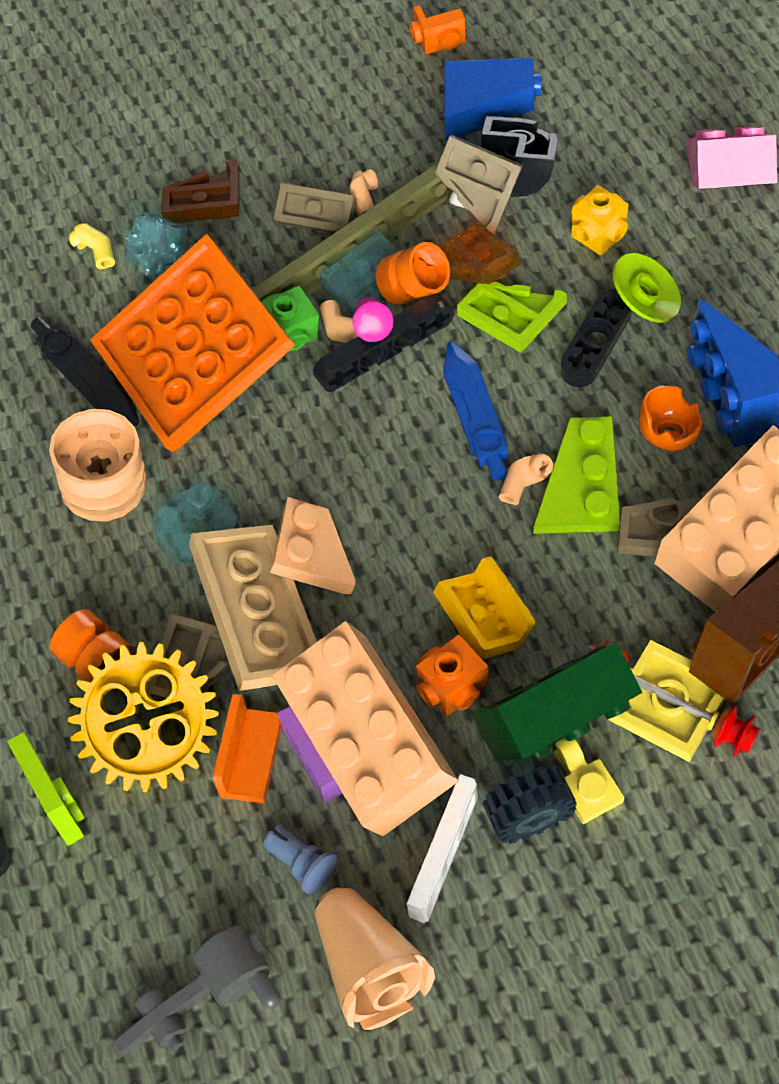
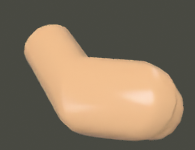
[349,169,378,217]
[320,300,358,343]
[499,453,553,505]

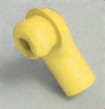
[69,223,115,269]

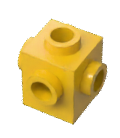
[571,185,629,256]

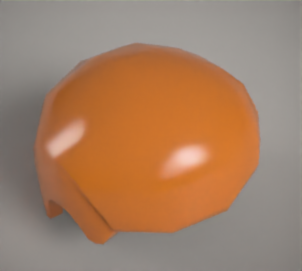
[638,385,703,452]

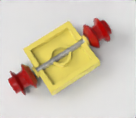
[589,640,761,762]

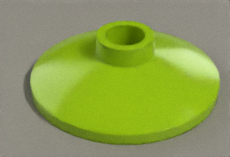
[613,253,681,323]

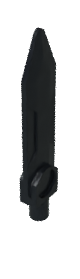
[30,317,139,427]

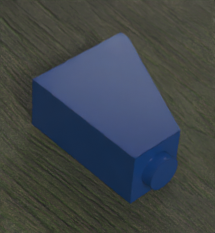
[445,58,541,140]

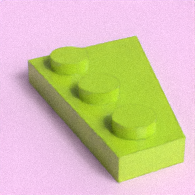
[533,416,620,534]

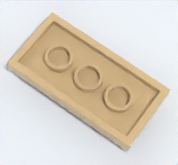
[188,525,317,691]

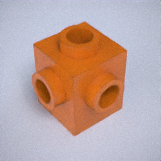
[416,634,489,717]

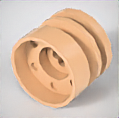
[49,409,147,521]

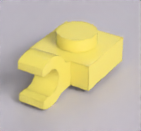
[554,737,625,824]

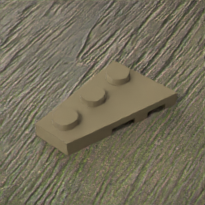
[618,491,709,557]

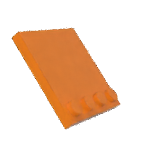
[90,234,296,452]

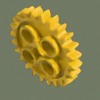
[68,642,219,792]

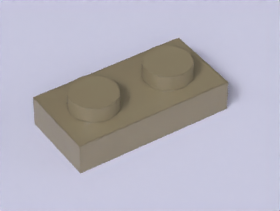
[273,183,357,234]

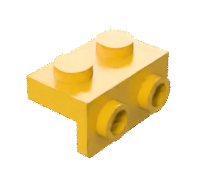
[433,556,535,660]

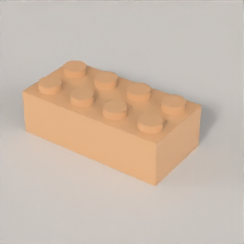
[654,425,779,612]
[272,621,459,836]

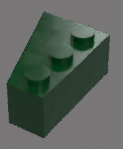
[470,642,643,764]

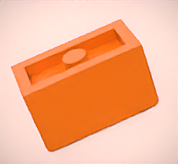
[213,694,282,804]

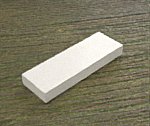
[407,774,478,923]

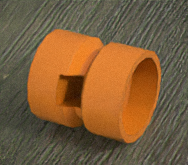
[375,242,450,305]
[50,609,135,683]

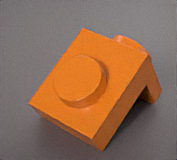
[409,5,466,54]

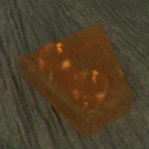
[439,222,521,285]

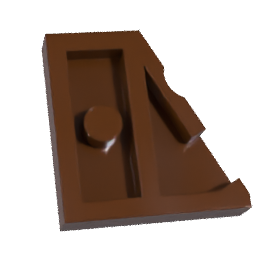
[161,159,239,224]

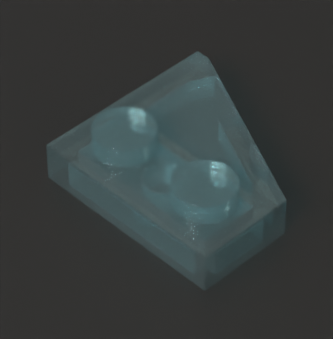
[320,231,399,316]

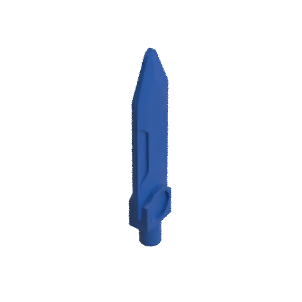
[443,342,508,481]

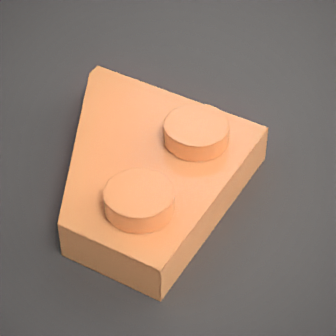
[270,497,356,595]

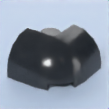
[481,115,558,197]

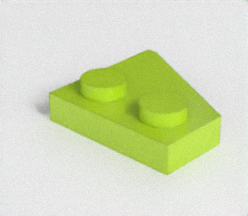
[457,280,567,353]
[7,732,85,846]

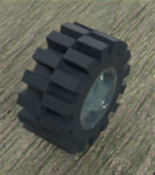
[483,765,577,843]

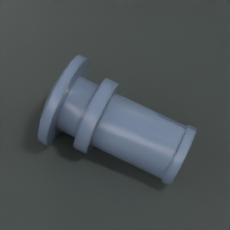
[263,824,338,895]

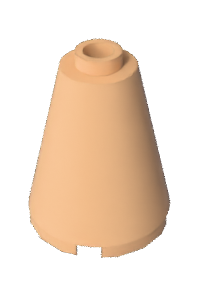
[314,888,435,1030]

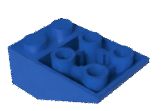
[687,300,779,447]

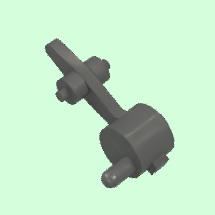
[111,926,281,1057]

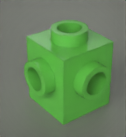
[262,286,319,351]

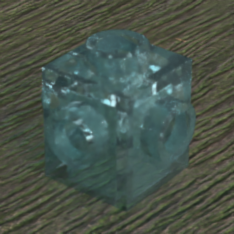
[124,215,188,277]

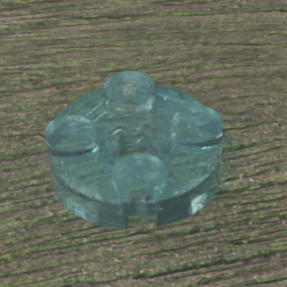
[153,483,240,566]

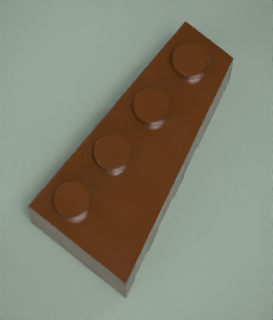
[688,556,779,705]

